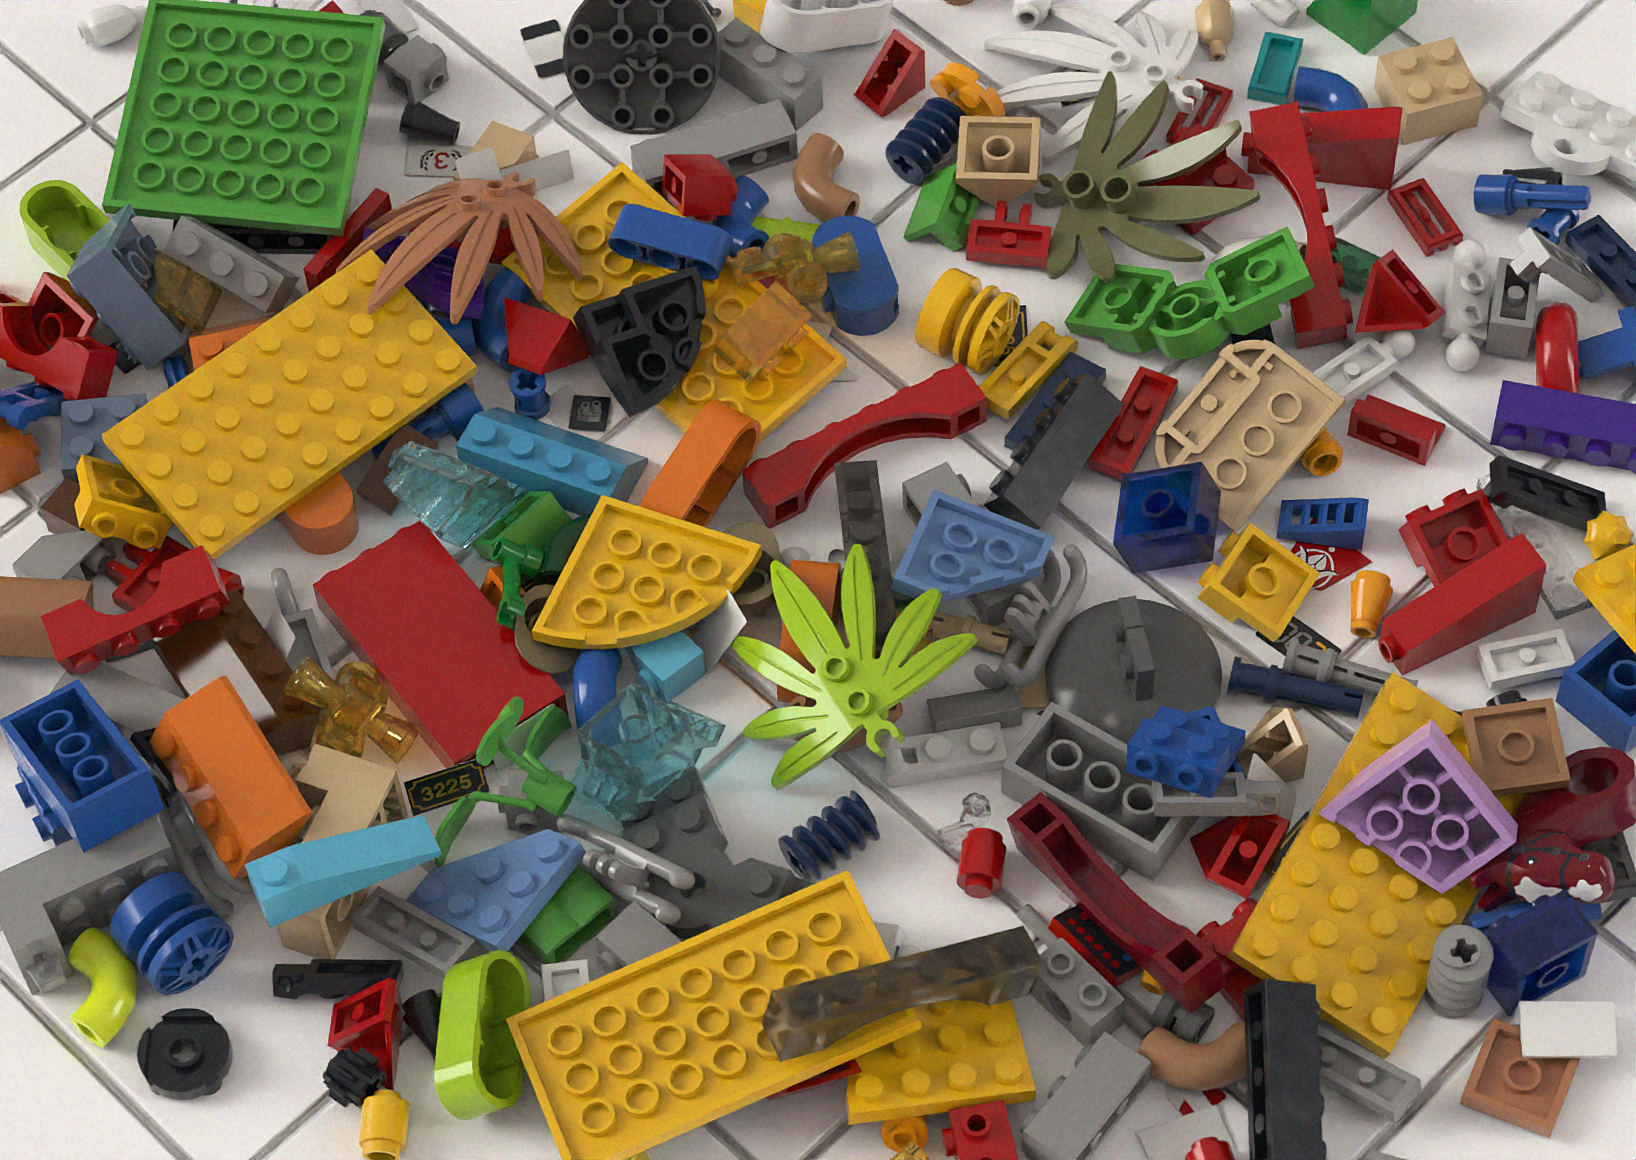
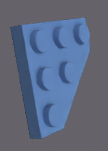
[890,489,1055,603]
[406,829,586,952]

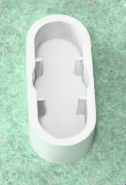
[760,0,894,53]

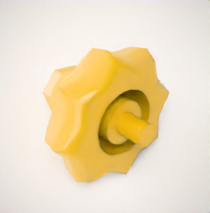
[1583,510,1634,560]

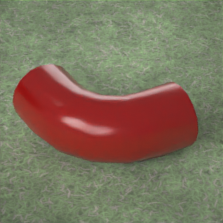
[1535,301,1579,393]

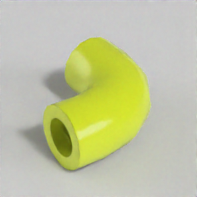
[68,927,138,1048]

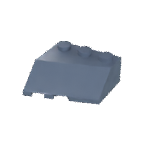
[66,204,200,370]

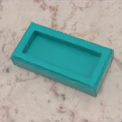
[1247,31,1304,105]

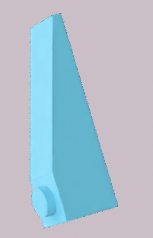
[624,630,706,704]
[245,815,442,928]

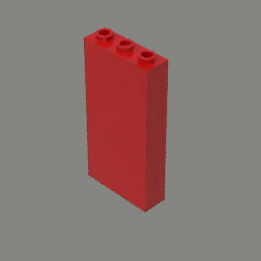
[313,520,569,769]

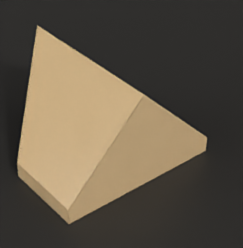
[1237,705,1309,783]

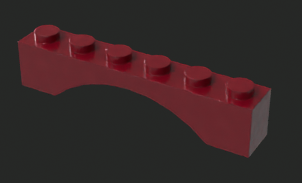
[1007,792,1226,1014]

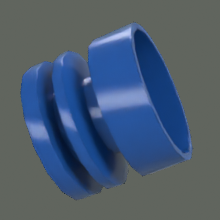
[109,872,234,996]

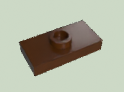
[356,424,439,516]

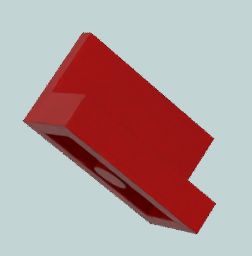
[1347,394,1446,466]

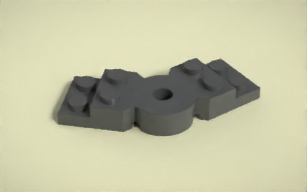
[613,763,816,940]

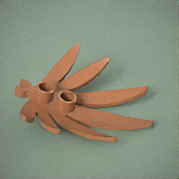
[336,172,582,325]

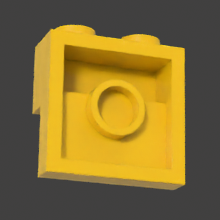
[74,454,172,549]
[1197,523,1320,642]

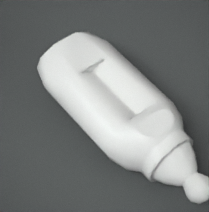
[1248,0,1300,27]

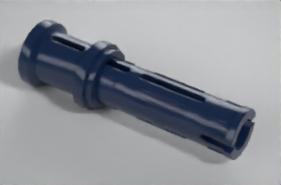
[1226,656,1364,718]

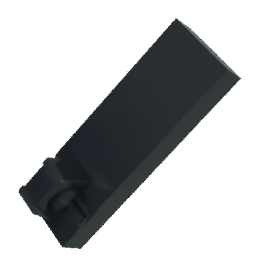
[1483,455,1606,532]

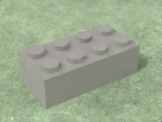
[1001,702,1200,881]

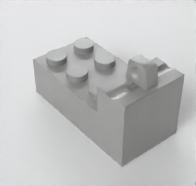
[0,815,180,995]

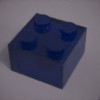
[1113,461,1221,574]
[1486,890,1598,1017]

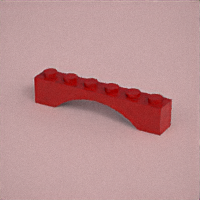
[1249,102,1353,349]
[742,363,987,529]

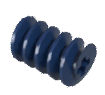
[885,97,966,184]
[778,789,880,881]

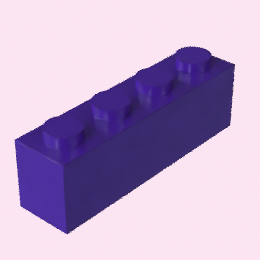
[1490,380,1636,473]

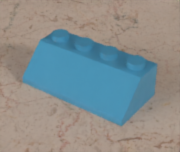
[456,407,649,516]

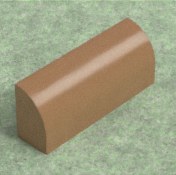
[0,576,94,659]

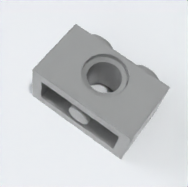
[1485,257,1540,358]
[1027,937,1126,1046]

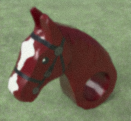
[1469,746,1636,912]

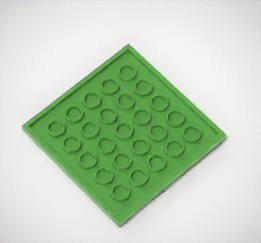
[102,0,386,236]

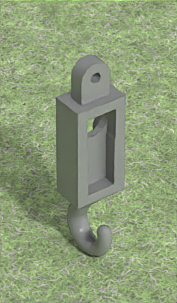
[271,568,339,725]

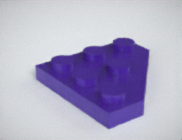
[362,228,484,320]

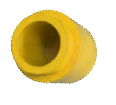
[359,1090,410,1160]

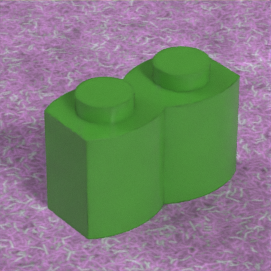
[517,865,618,964]

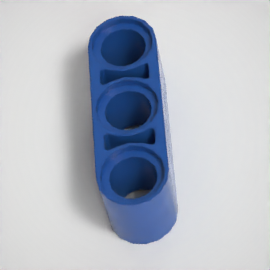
[608,204,734,280]

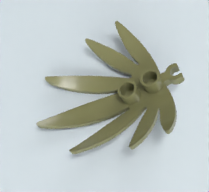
[1034,71,1260,284]

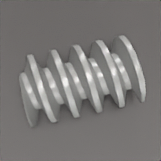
[1425,925,1493,1018]

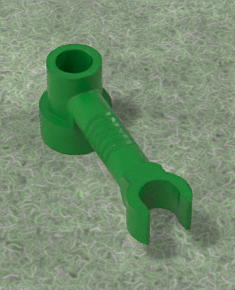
[491,537,543,629]

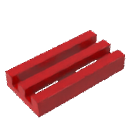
[1166,78,1234,144]
[1387,177,1464,257]

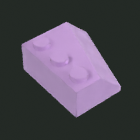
[1320,719,1518,894]

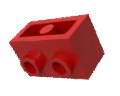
[662,154,737,221]
[941,1100,1018,1160]

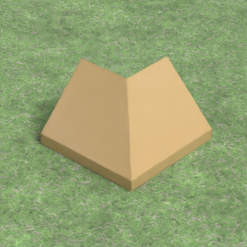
[956,116,1041,208]

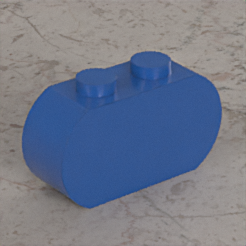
[807,216,899,336]

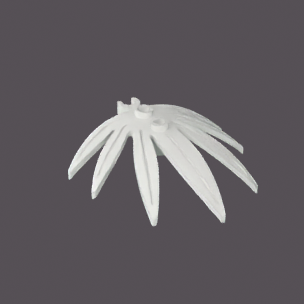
[984,6,1203,165]

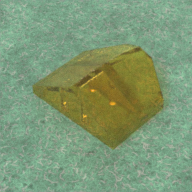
[154,249,223,333]

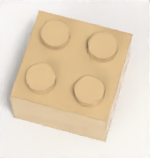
[1374,37,1483,145]

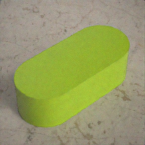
[19,180,110,281]
[434,950,531,1120]

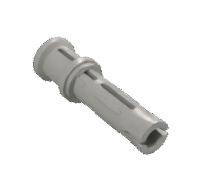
[1281,637,1418,696]

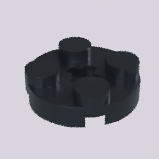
[137,1008,233,1100]

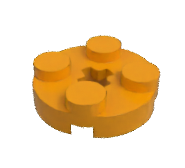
[930,62,1005,117]

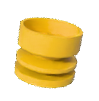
[915,268,1020,375]

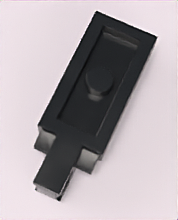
[272,959,404,1000]

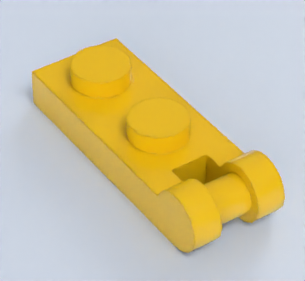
[979,321,1078,421]

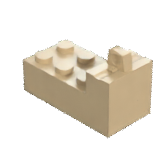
[276,744,408,959]

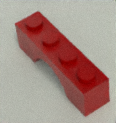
[0,290,118,401]
[40,545,231,675]

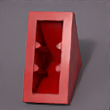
[854,29,925,117]

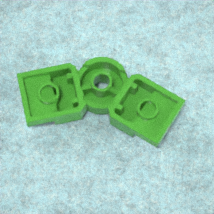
[1064,226,1315,359]

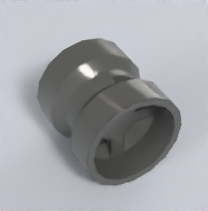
[1151,991,1215,1044]

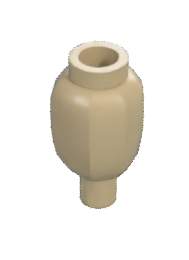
[1195,0,1235,62]

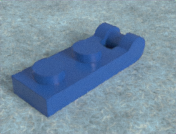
[0,382,69,430]

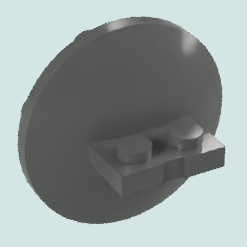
[563,0,722,135]
[1045,595,1222,744]

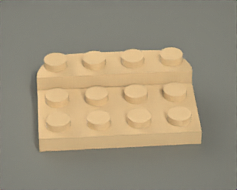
[1155,339,1346,533]

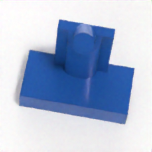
[1578,306,1636,380]

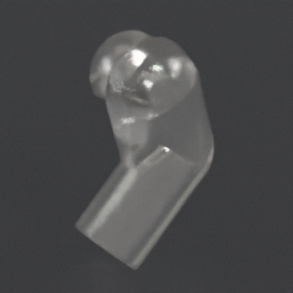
[937,792,991,851]

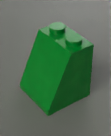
[1306,0,1418,55]

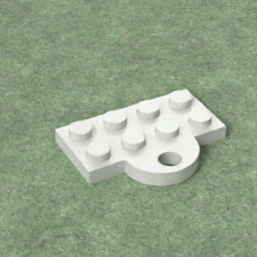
[1499,70,1636,182]

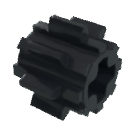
[322,1047,385,1108]

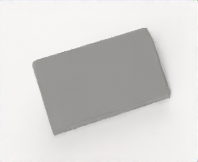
[927,685,1022,733]

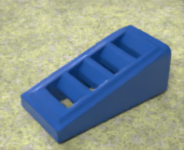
[1276,497,1369,550]

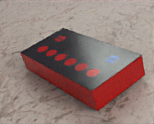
[1048,905,1143,987]

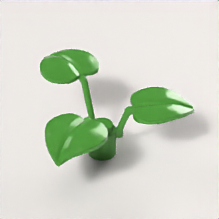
[434,696,577,868]

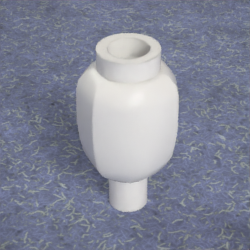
[1013,0,1053,28]
[77,4,147,46]

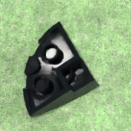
[573,266,706,418]

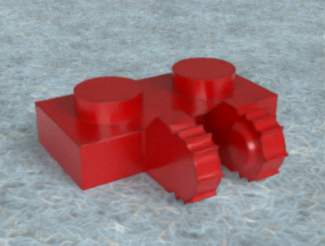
[966,201,1052,268]
[104,535,191,612]

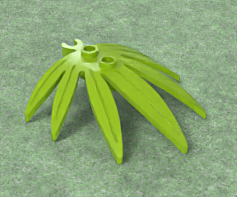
[730,544,978,790]

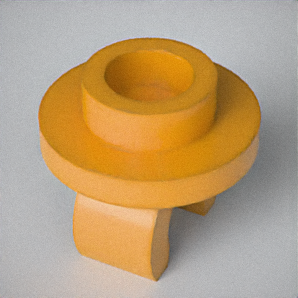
[881,1115,929,1154]

